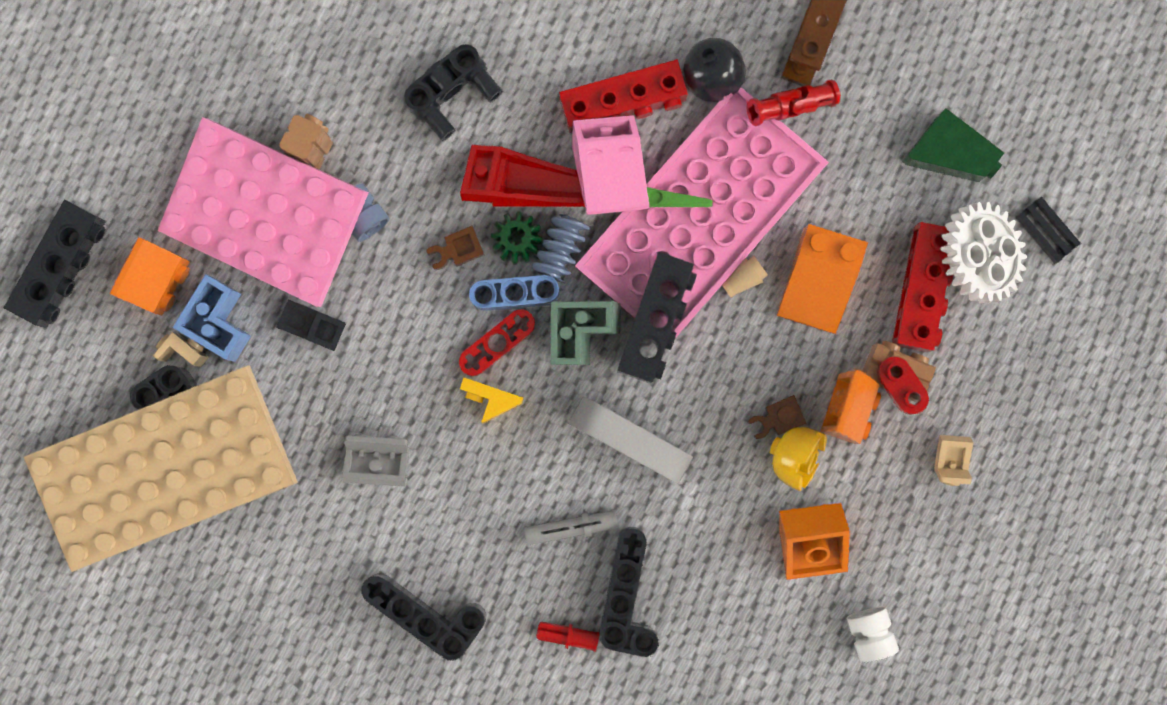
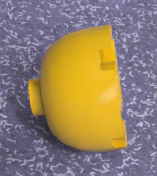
[769,427,827,491]

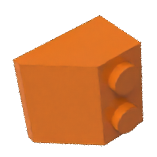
[110,237,190,316]
[779,503,850,580]

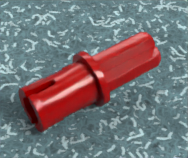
[536,621,600,652]

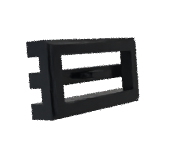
[1015,196,1081,264]

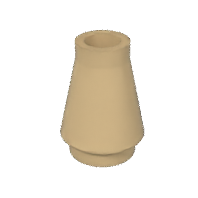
[722,256,768,298]

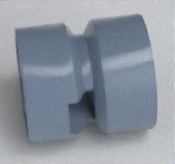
[352,183,390,242]

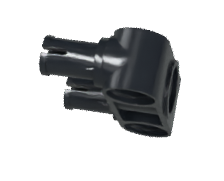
[404,44,503,141]

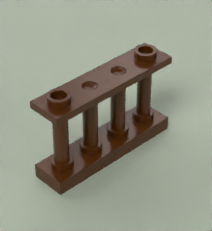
[781,0,847,86]

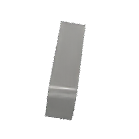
[568,397,693,484]

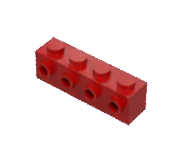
[559,59,688,133]
[892,222,954,353]

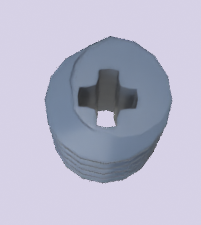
[532,214,590,283]

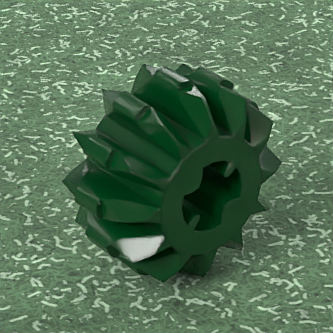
[491,212,543,265]

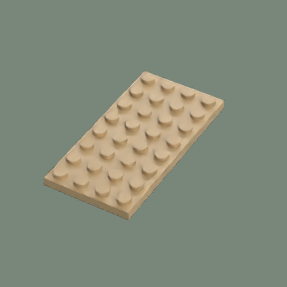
[23,365,297,572]

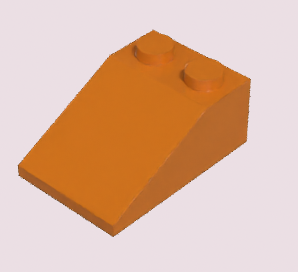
[777,224,868,334]
[820,369,881,444]

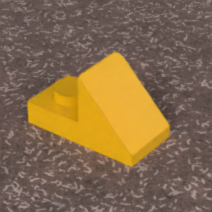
[460,378,524,424]

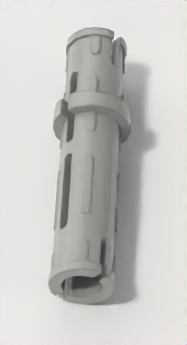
[524,509,619,546]

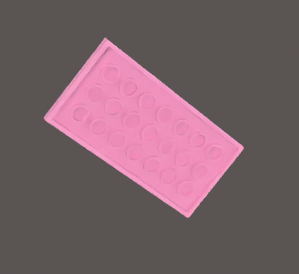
[575,88,829,338]

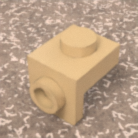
[153,332,209,367]
[934,435,974,486]

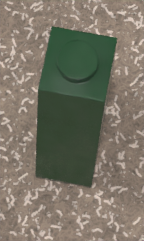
[902,108,1004,182]

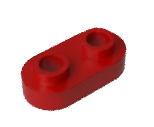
[877,357,929,415]

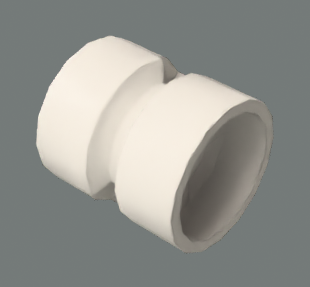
[846,607,899,662]

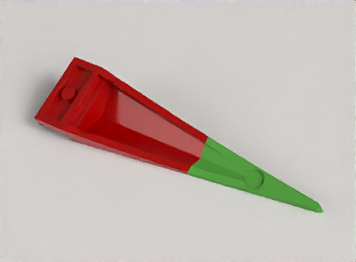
[460,145,713,207]

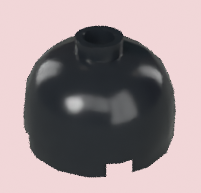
[683,38,746,102]

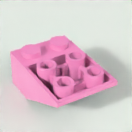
[572,115,649,215]

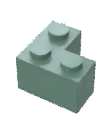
[551,301,621,365]

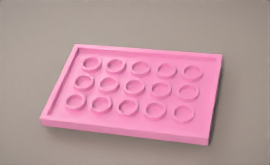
[158,117,369,307]

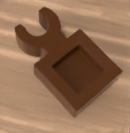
[426,226,485,270]
[747,395,806,439]

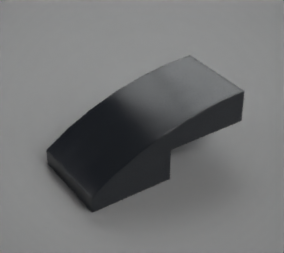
[276,299,346,351]

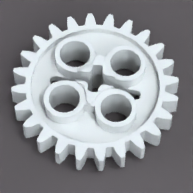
[941,202,1027,304]

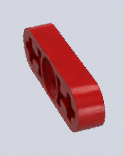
[459,309,535,376]

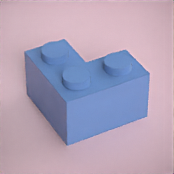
[172,274,251,362]

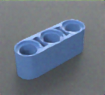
[469,275,560,311]

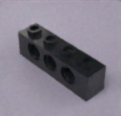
[3,199,106,328]
[617,252,697,384]

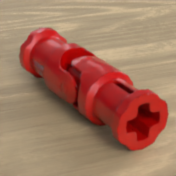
[746,79,841,127]

